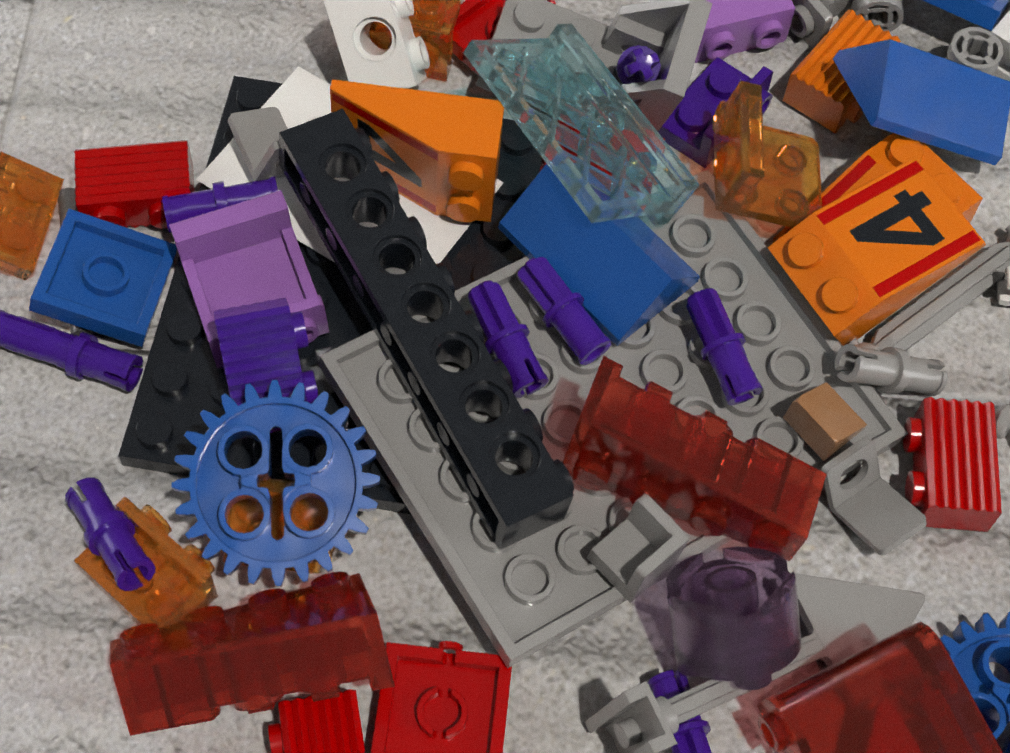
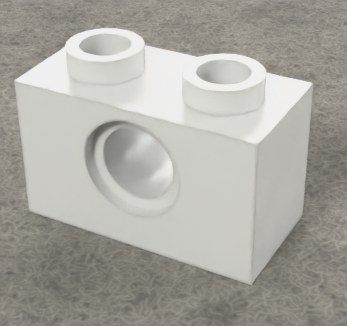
[324,0,430,89]

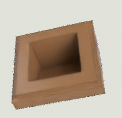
[783,382,867,461]

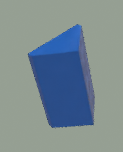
[833,39,1010,165]
[498,160,700,346]

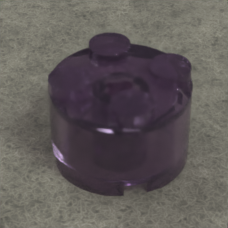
[666,547,802,690]

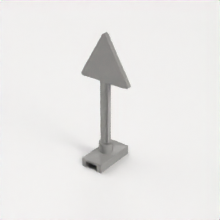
[585,573,925,753]

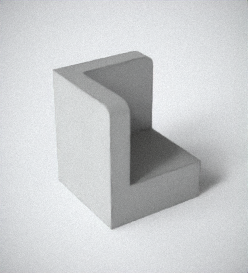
[587,493,690,603]

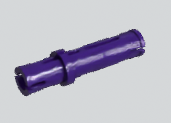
[0,309,143,392]

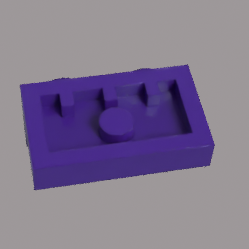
[655,57,773,168]

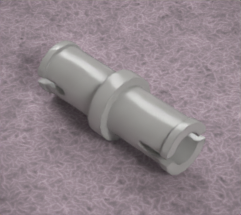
[834,344,948,396]

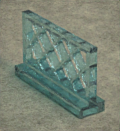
[463,24,699,226]

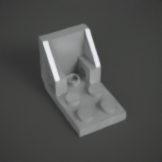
[476,0,713,136]

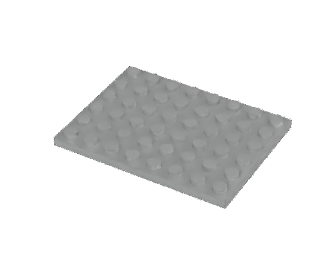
[319,169,908,668]

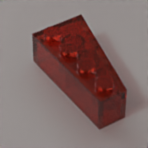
[563,355,827,561]
[110,571,395,736]

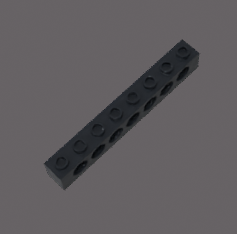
[279,109,574,550]

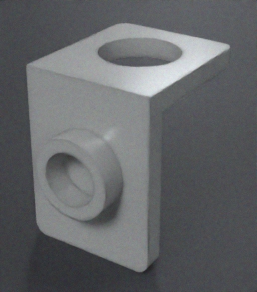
[228,107,288,181]
[821,436,927,555]

